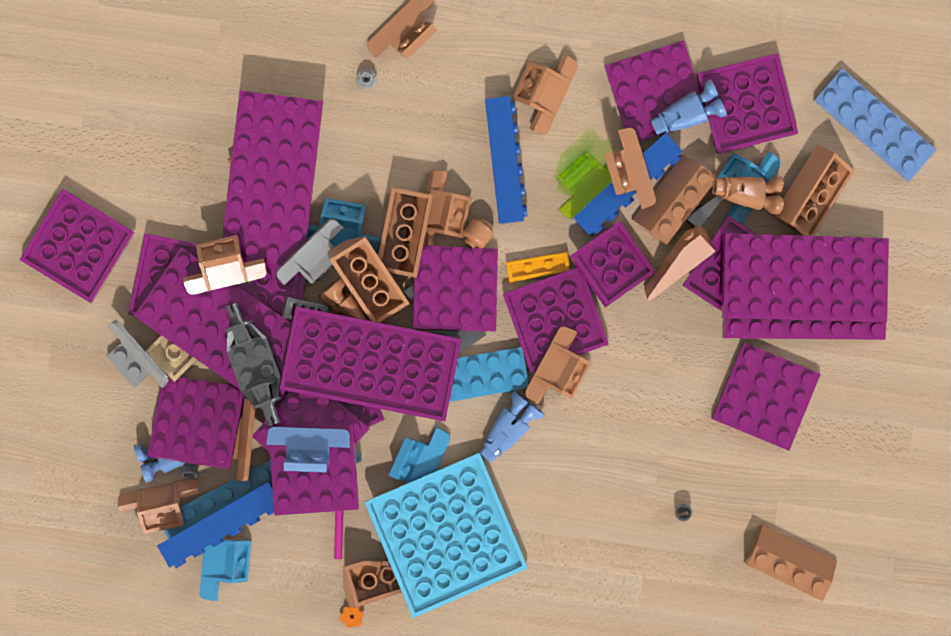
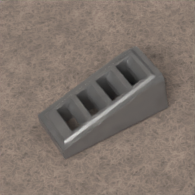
[685,195,723,227]
[282,297,328,320]

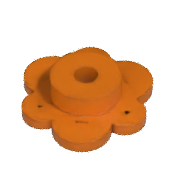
[340,606,364,628]

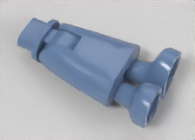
[650,79,727,135]
[479,390,545,463]
[134,444,185,483]

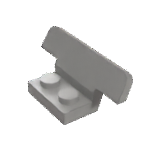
[276,219,344,285]
[106,320,169,388]

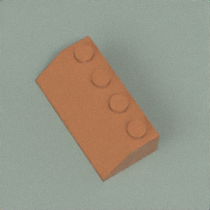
[773,145,854,236]
[632,154,718,245]
[378,187,433,278]
[327,236,410,323]
[744,525,837,601]

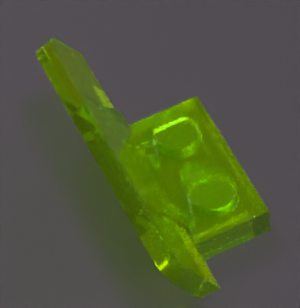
[555,151,612,219]

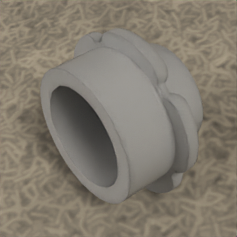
[356,69,377,90]

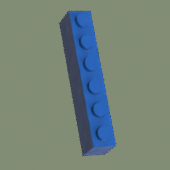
[485,96,528,225]
[571,133,683,236]
[157,482,274,568]

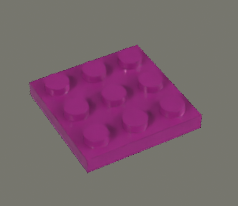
[569,221,656,307]

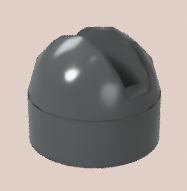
[181,463,198,479]
[675,504,692,522]

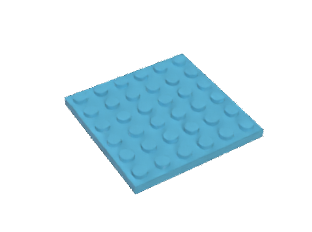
[364,453,528,618]

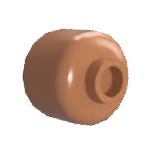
[463,218,494,249]

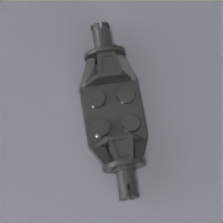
[225,303,281,426]

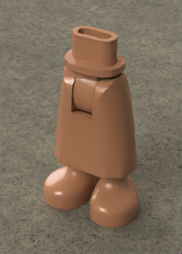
[713,176,784,215]
[318,277,371,321]

